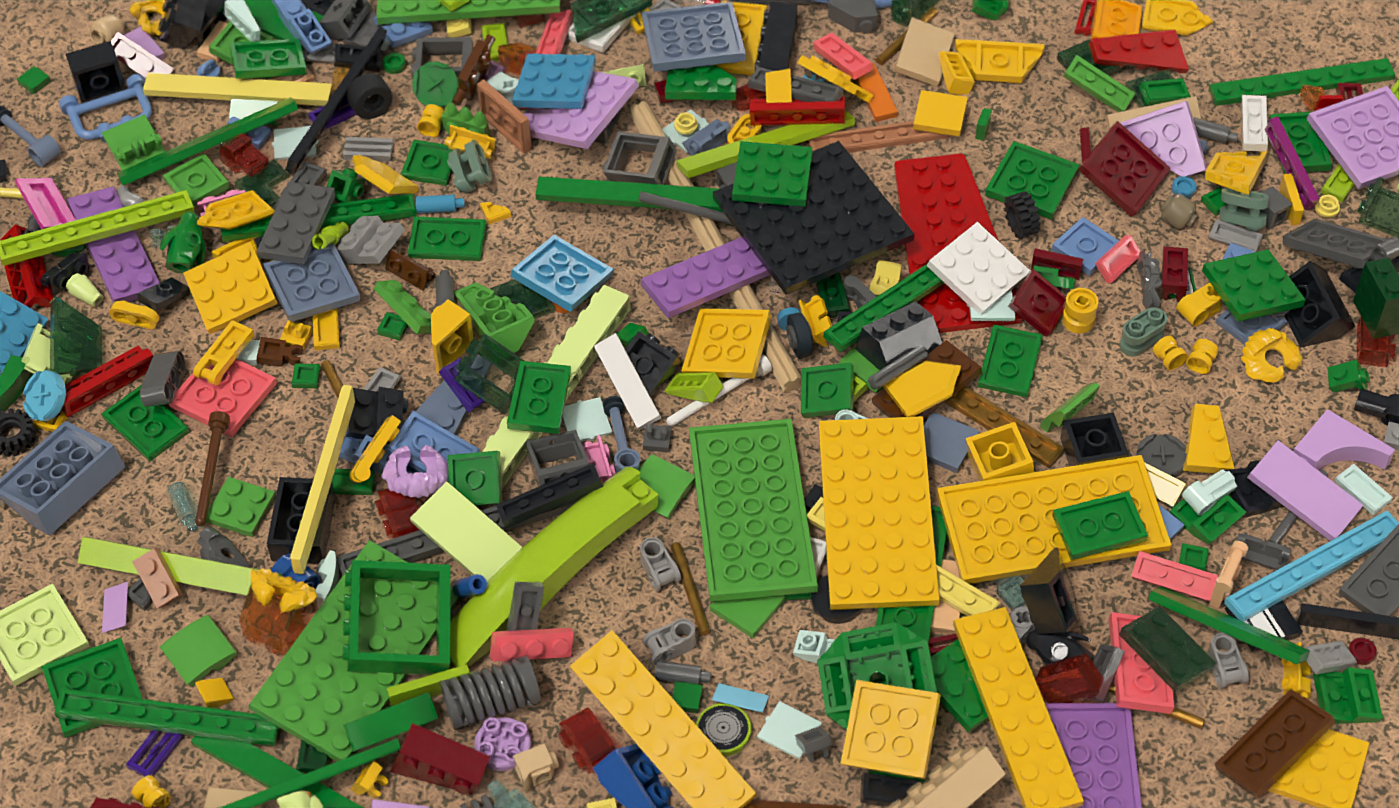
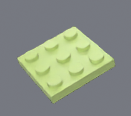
[0,583,90,686]

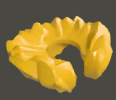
[129,0,165,36]
[1240,328,1303,383]
[250,568,317,613]

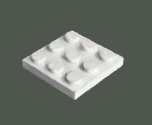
[927,222,1030,315]

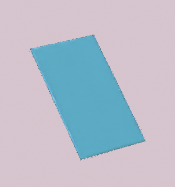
[712,683,769,712]

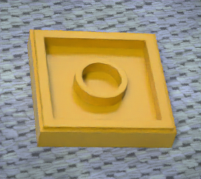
[913,90,968,137]

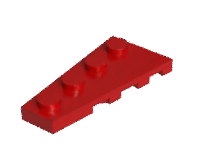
[1089,29,1189,73]

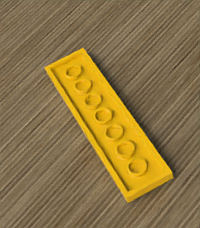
[953,607,1084,808]
[570,630,757,808]

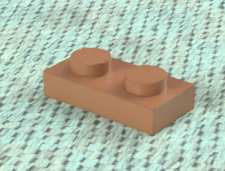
[132,548,183,608]

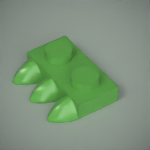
[441,102,490,136]

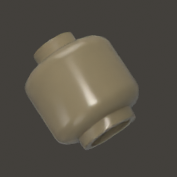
[1159,193,1197,229]

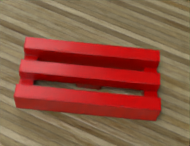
[1074,0,1096,36]

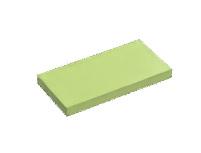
[410,481,522,581]

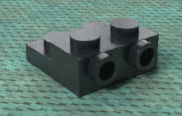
[625,331,682,399]
[346,387,408,444]

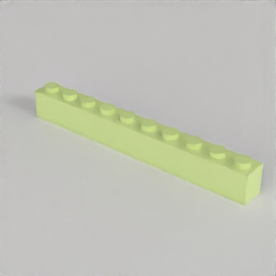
[482,285,631,489]

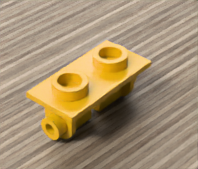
[445,125,496,159]
[799,295,832,348]
[1281,642,1311,699]

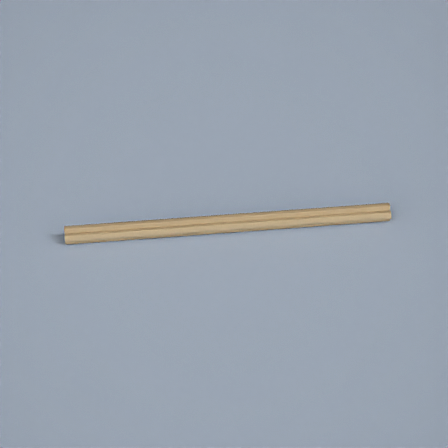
[630,101,802,393]

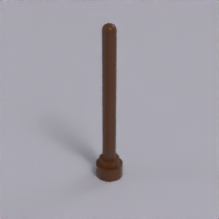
[195,411,230,526]

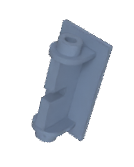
[682,118,731,156]

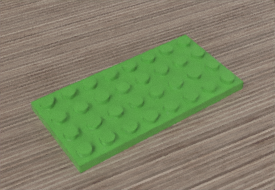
[689,419,818,602]
[249,540,459,762]

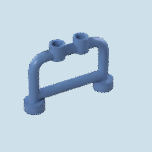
[59,74,152,143]

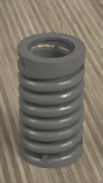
[440,655,541,729]

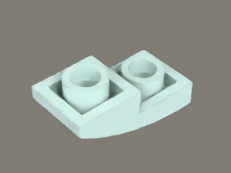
[315,550,339,609]
[793,630,835,663]

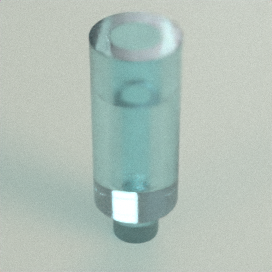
[167,482,198,531]

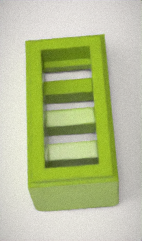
[665,372,723,403]

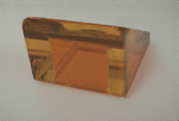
[1300,85,1326,112]

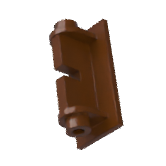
[385,249,436,291]

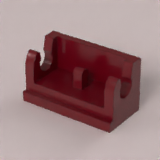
[1162,246,1188,302]

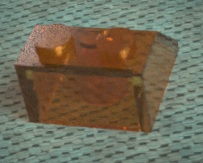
[239,585,305,655]

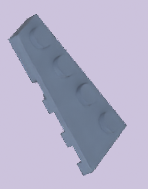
[415,353,493,435]

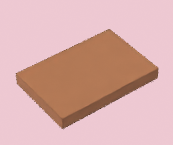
[477,80,532,154]

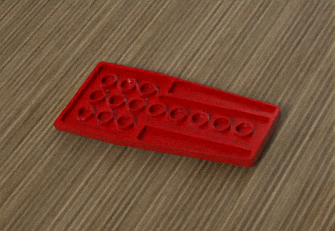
[894,153,1022,333]

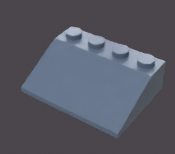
[0,421,126,536]

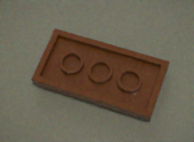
[872,340,982,420]
[1215,689,1335,800]

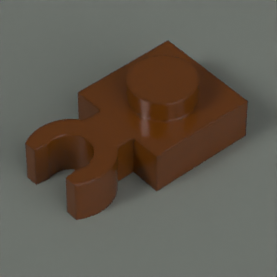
[257,337,303,366]

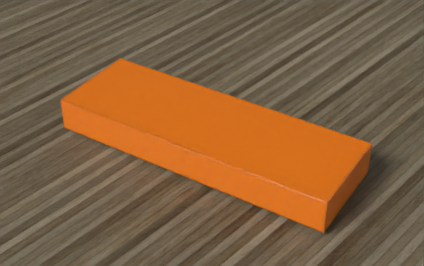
[855,63,898,122]

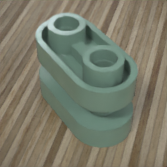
[447,140,492,194]
[1219,188,1269,231]
[1119,307,1167,357]

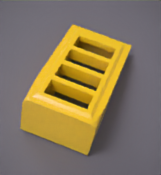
[939,51,975,95]

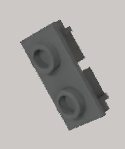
[1236,532,1291,570]

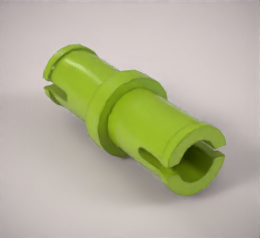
[312,222,349,250]

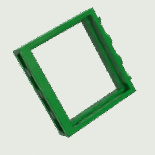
[342,560,451,675]

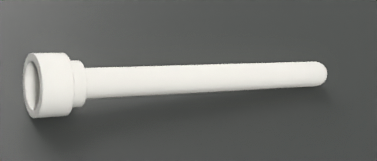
[666,354,772,426]

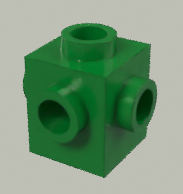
[326,167,366,203]

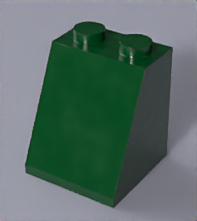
[1353,257,1399,339]

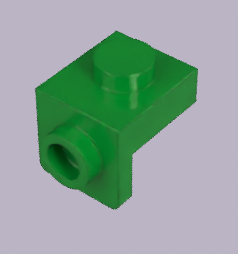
[972,0,1009,21]
[1327,359,1370,392]

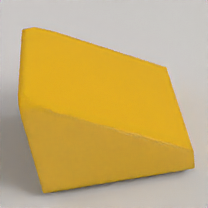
[195,677,234,708]

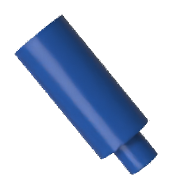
[452,574,487,598]

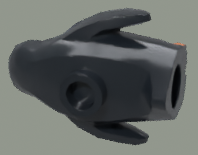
[1026,629,1095,685]

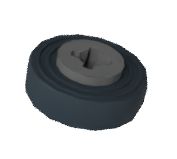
[786,313,813,358]

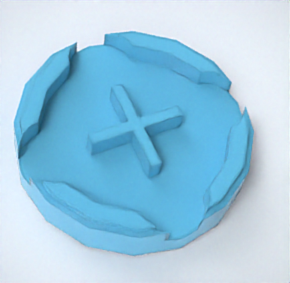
[23,370,66,421]

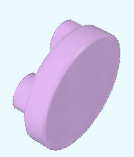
[475,717,531,771]

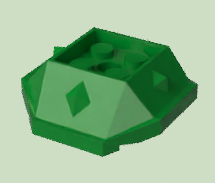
[817,622,937,731]

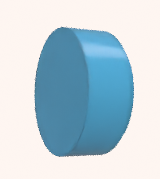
[1171,176,1197,199]
[777,307,801,330]

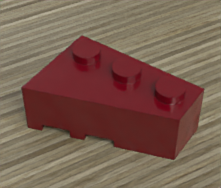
[390,723,490,795]

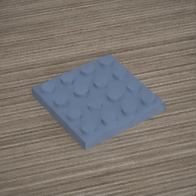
[642,1,746,72]

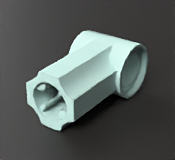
[1181,469,1237,516]

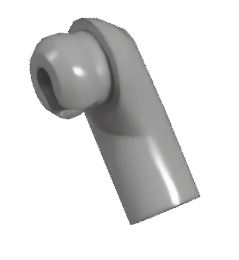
[117,185,143,207]

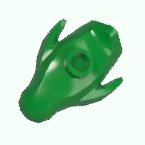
[160,211,206,274]

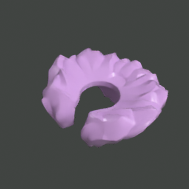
[382,445,449,499]

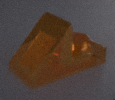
[498,42,537,76]

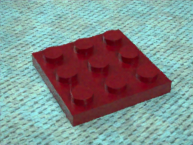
[1078,121,1171,217]

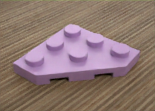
[1121,101,1207,177]

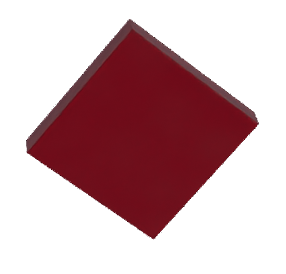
[1008,269,1066,337]

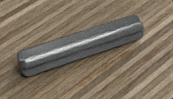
[868,346,928,390]

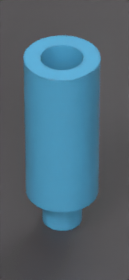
[416,194,465,214]

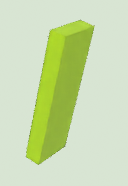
[387,665,470,706]

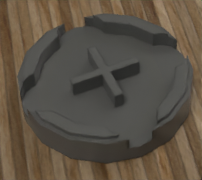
[1136,434,1187,478]

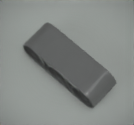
[140,351,185,407]

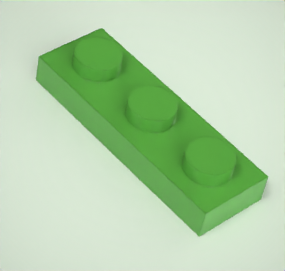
[1063,55,1135,112]
[374,280,431,334]

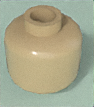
[90,14,125,45]

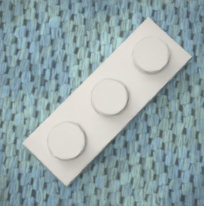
[1241,95,1268,151]

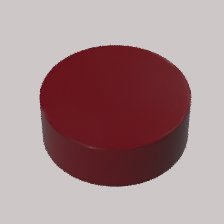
[1348,638,1377,665]

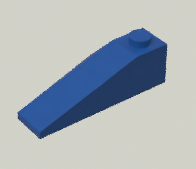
[593,744,674,808]

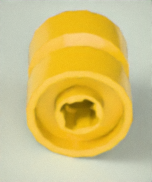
[1062,288,1099,334]

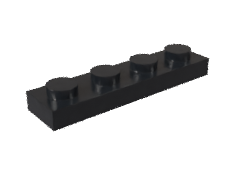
[496,463,603,529]

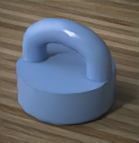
[197,59,221,77]

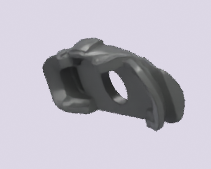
[1137,250,1162,309]
[197,527,251,568]

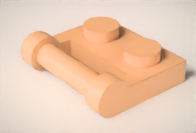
[1209,541,1248,609]

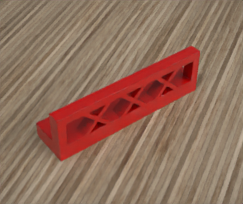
[749,97,845,125]
[0,224,55,308]
[61,345,153,418]

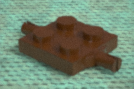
[452,35,495,106]

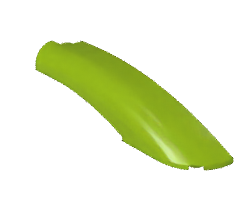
[450,467,659,668]

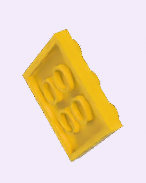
[183,242,278,334]
[681,308,772,379]
[841,680,941,779]
[1268,729,1370,808]

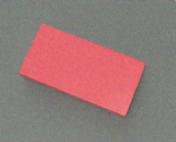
[1095,235,1141,283]

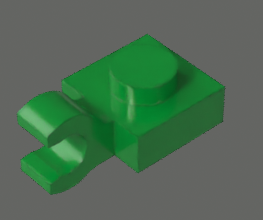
[1033,265,1075,289]

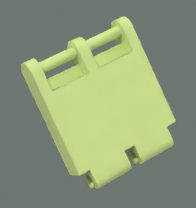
[21,323,84,384]

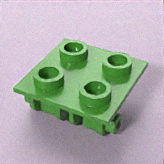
[101,114,165,170]

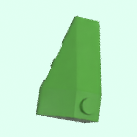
[454,282,535,361]

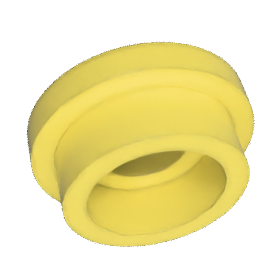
[674,112,698,135]
[1315,195,1340,218]

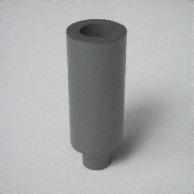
[1193,117,1238,144]
[436,270,454,307]
[655,660,711,685]

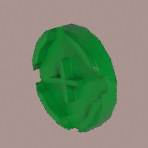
[412,61,459,108]

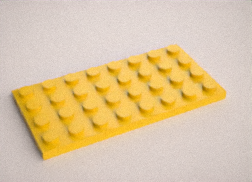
[819,416,939,610]
[936,455,1171,584]

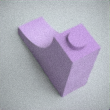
[1293,409,1395,470]

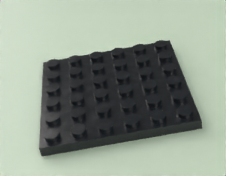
[713,141,915,295]

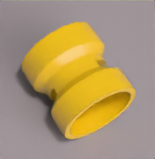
[417,104,444,137]
[1152,336,1188,371]
[1186,339,1219,374]
[131,775,172,808]

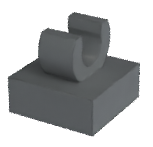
[643,424,672,453]
[795,726,832,763]

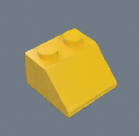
[431,299,474,375]

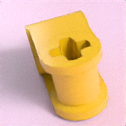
[1176,283,1222,327]

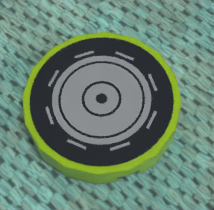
[696,703,751,756]

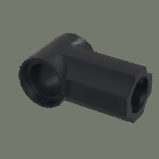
[1354,388,1399,426]

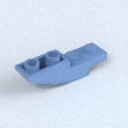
[271,0,332,54]

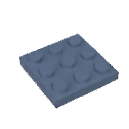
[264,243,360,322]

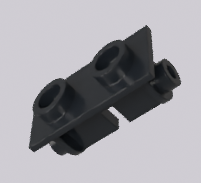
[40,251,89,297]

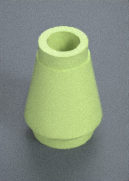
[66,273,103,307]

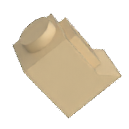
[513,743,559,793]

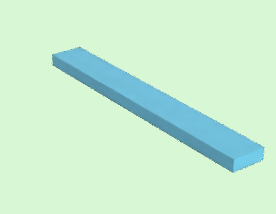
[1224,511,1399,622]

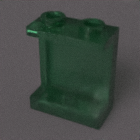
[1357,177,1399,238]

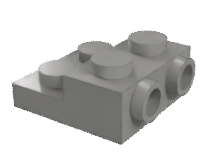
[337,216,405,264]

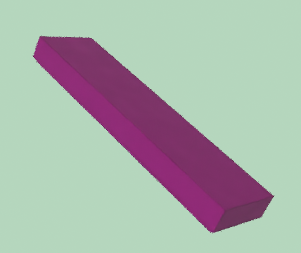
[1265,116,1320,210]

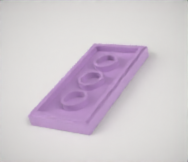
[1247,440,1363,541]

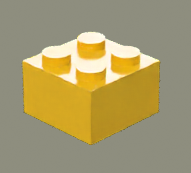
[965,422,1034,481]

